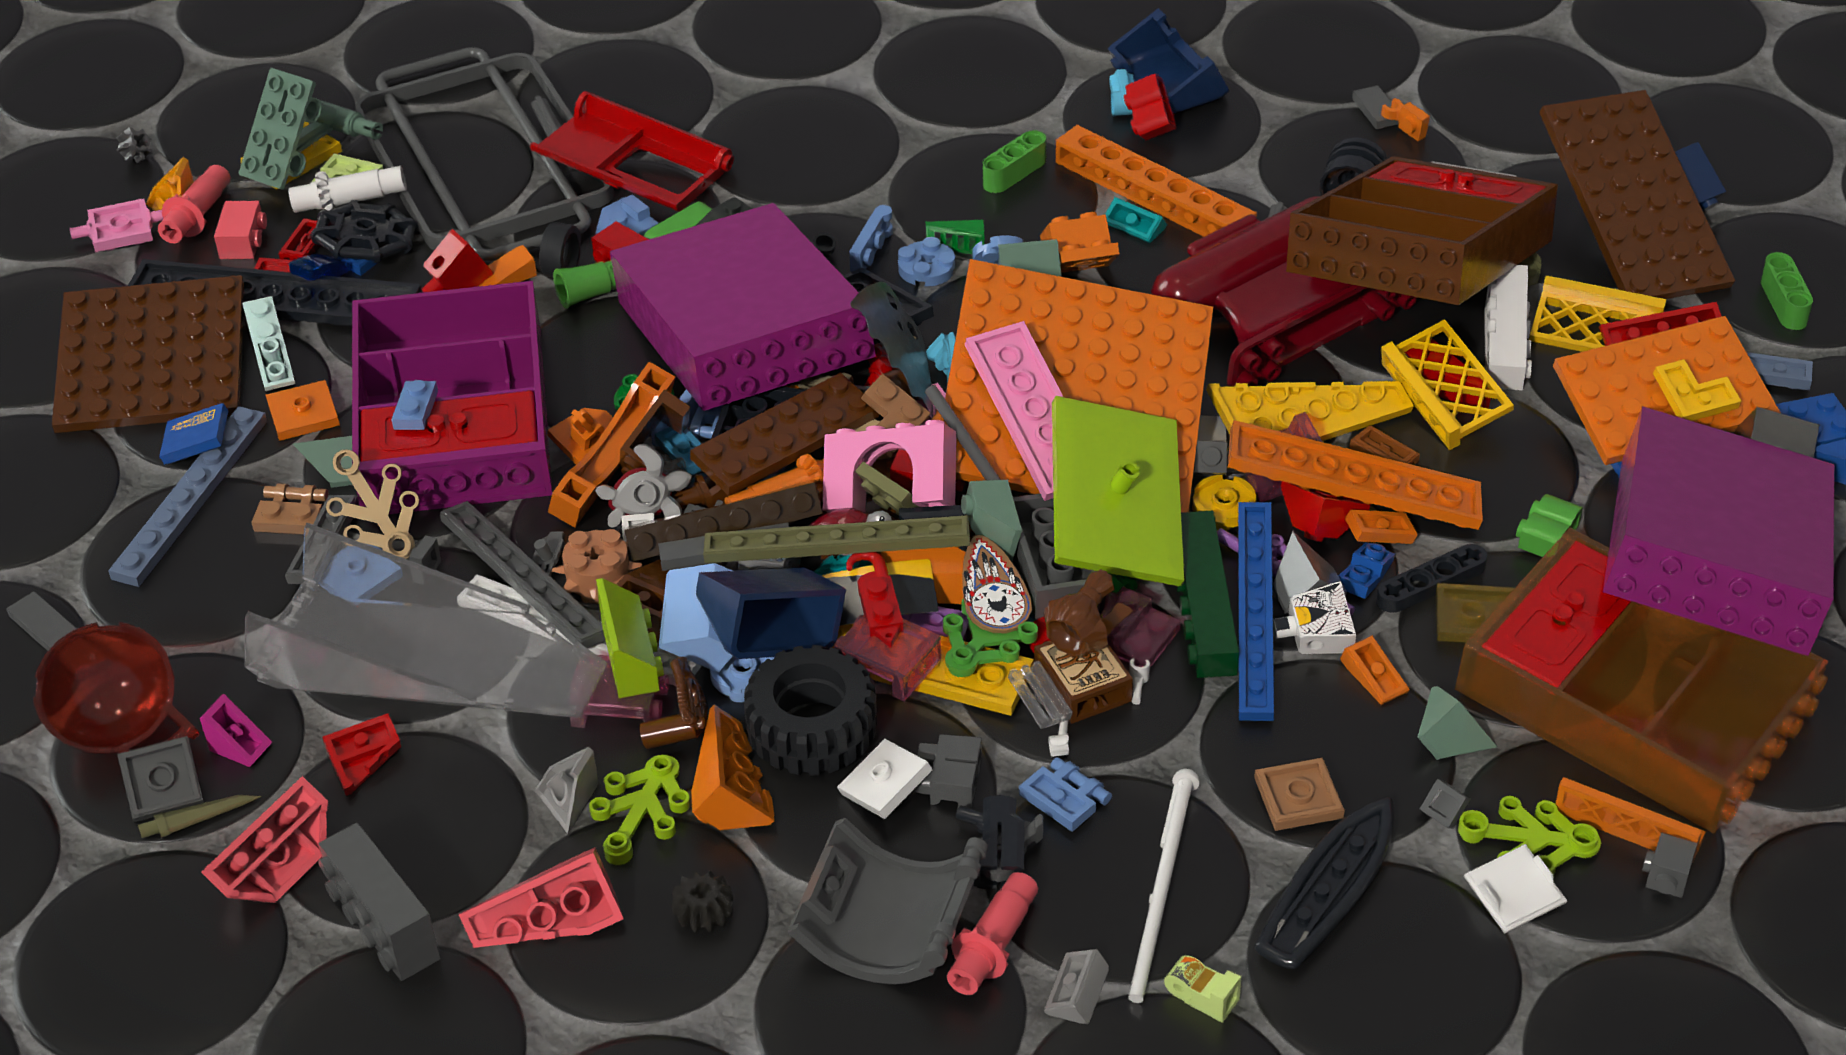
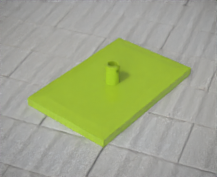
[1052,396,1184,586]

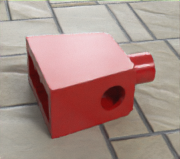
[421,229,494,293]

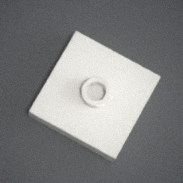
[837,739,933,819]

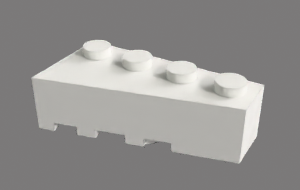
[1484,265,1532,391]

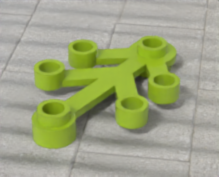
[589,755,690,865]
[1458,796,1601,876]

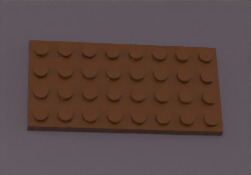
[1539,89,1735,299]

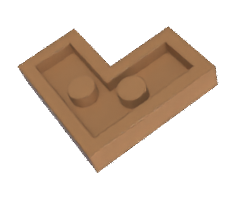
[861,373,931,458]

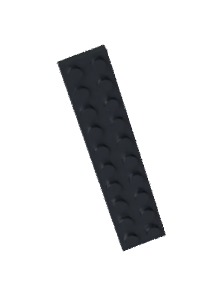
[128,259,422,326]

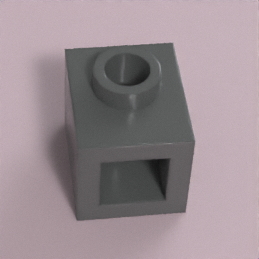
[1193,441,1232,478]
[1642,833,1697,898]

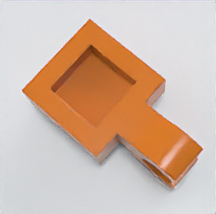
[1381,98,1430,142]

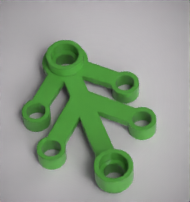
[943,599,1038,677]

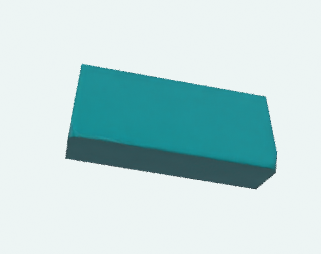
[1105,197,1167,243]

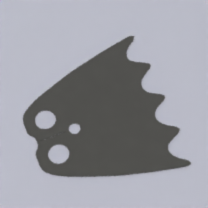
[850,282,933,420]

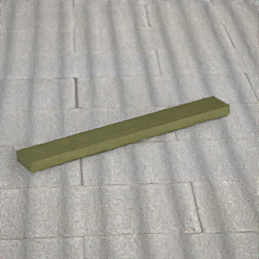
[703,515,970,563]

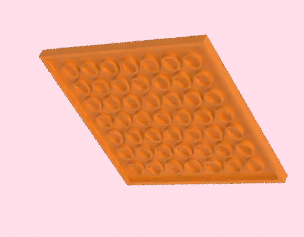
[941,259,1213,513]

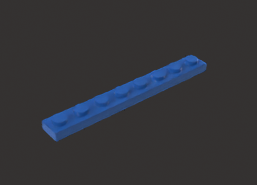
[1238,502,1274,721]

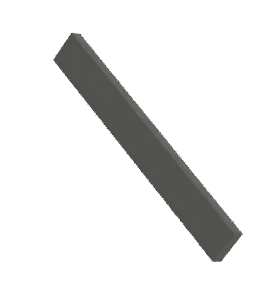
[440,501,605,651]

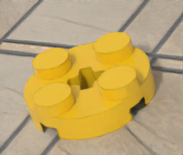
[1192,475,1256,531]

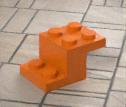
[1040,212,1120,273]

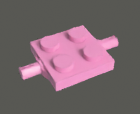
[69,199,163,252]

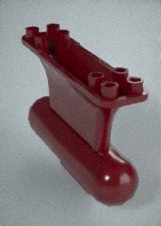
[1151,196,1417,387]

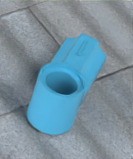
[1109,69,1134,116]

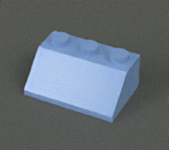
[658,563,733,673]

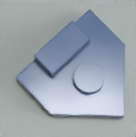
[595,194,659,236]

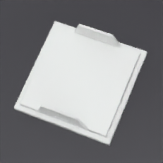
[1464,844,1567,934]

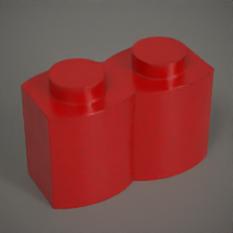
[1124,73,1176,140]

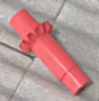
[158,165,231,243]
[947,872,1038,995]

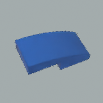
[1338,542,1395,599]

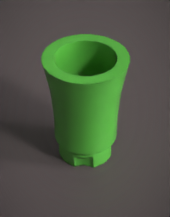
[553,261,617,309]

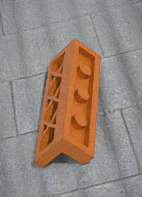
[1555,777,1706,863]

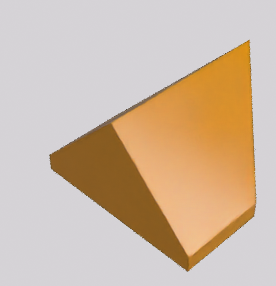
[146,157,194,211]

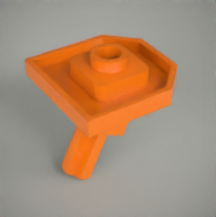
[547,408,613,464]

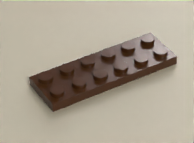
[690,372,879,496]

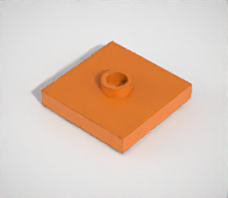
[266,380,340,441]

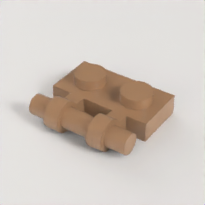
[252,483,328,535]

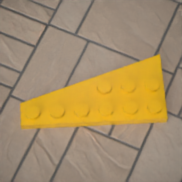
[1206,381,1414,442]

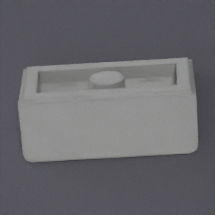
[1044,949,1109,1024]

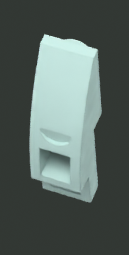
[242,296,295,391]

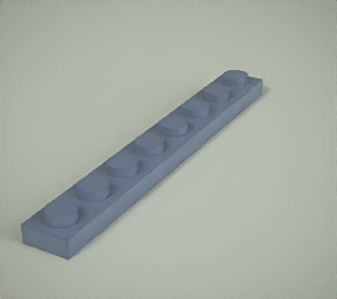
[108,406,267,587]

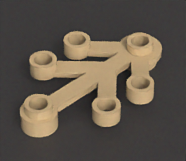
[326,449,419,561]

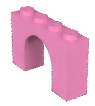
[823,420,956,513]

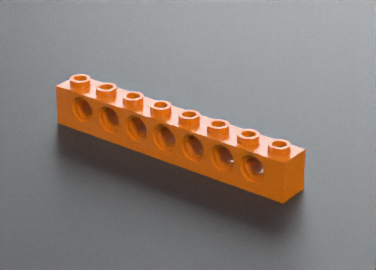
[1056,125,1257,237]

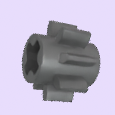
[116,127,152,163]

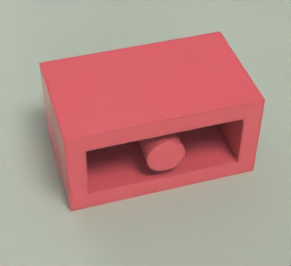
[214,201,267,259]

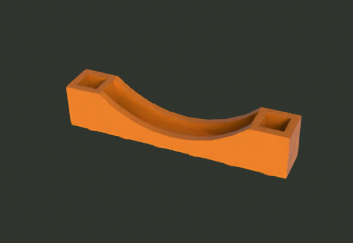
[548,362,676,528]

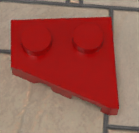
[322,713,401,796]

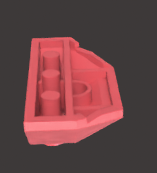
[201,776,328,903]

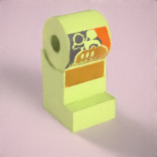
[1164,955,1241,1023]

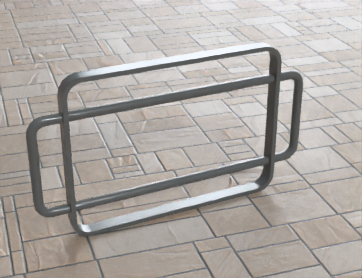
[355,47,615,261]

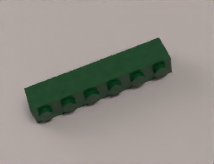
[1176,511,1239,678]

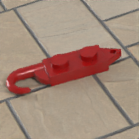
[846,552,904,648]

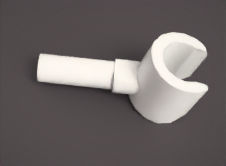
[1129,658,1150,705]
[1048,717,1069,757]

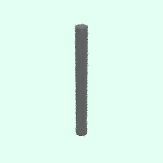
[925,385,1001,480]

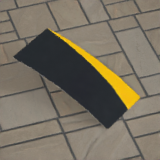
[822,559,938,626]

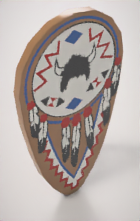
[962,535,1032,633]

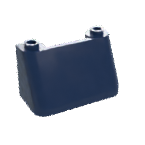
[1108,8,1229,114]

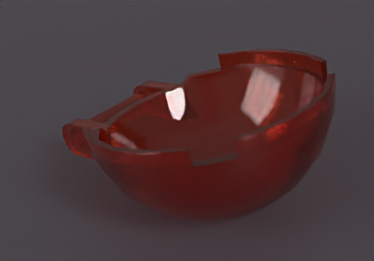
[33,622,200,755]

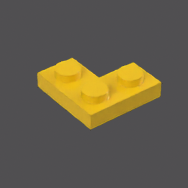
[1653,359,1741,421]

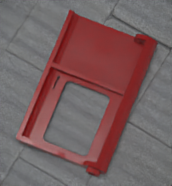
[530,91,734,212]

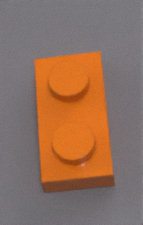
[1345,510,1418,544]

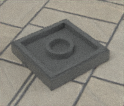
[117,736,204,822]

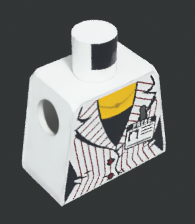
[1273,581,1356,654]

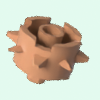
[552,529,642,604]

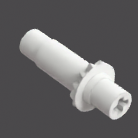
[289,166,407,213]

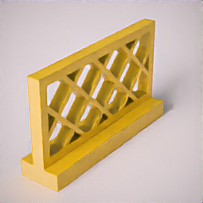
[1529,275,1666,352]
[1381,319,1514,451]

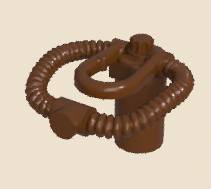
[640,657,708,749]

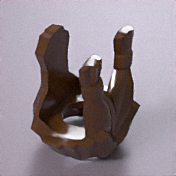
[1043,569,1133,658]

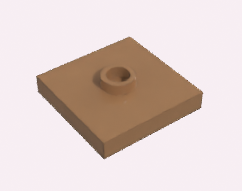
[1254,757,1345,831]

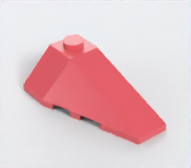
[459,847,624,948]

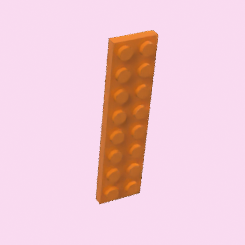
[1228,420,1483,530]

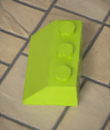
[596,578,664,699]

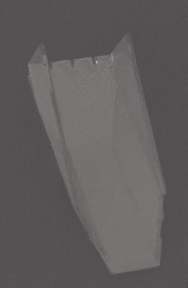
[245,523,607,718]

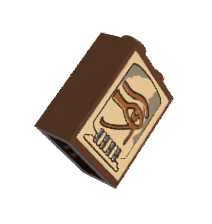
[1034,641,1133,724]

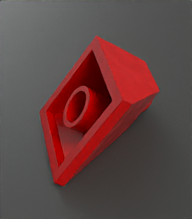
[1281,481,1371,542]

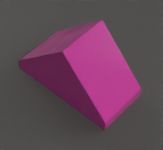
[200,694,272,767]

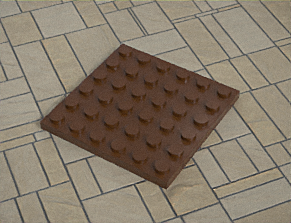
[52,275,244,433]

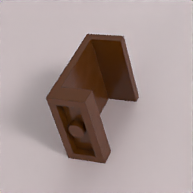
[620,389,691,474]

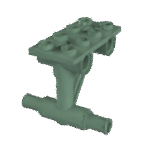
[239,68,383,189]

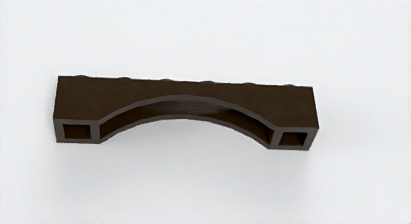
[624,479,823,562]

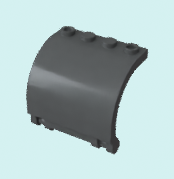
[787,818,988,984]

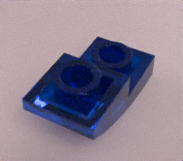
[289,254,353,281]

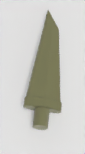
[138,794,262,838]

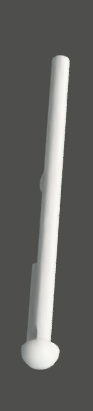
[1129,769,1200,1003]

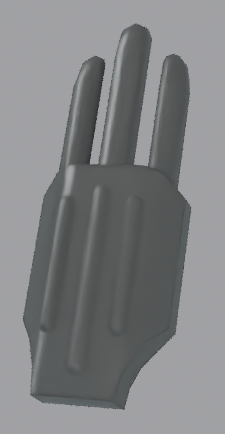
[532,531,566,577]

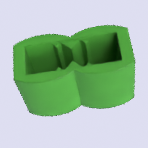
[1516,494,1583,562]

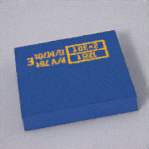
[159,403,228,465]

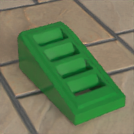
[926,220,985,254]

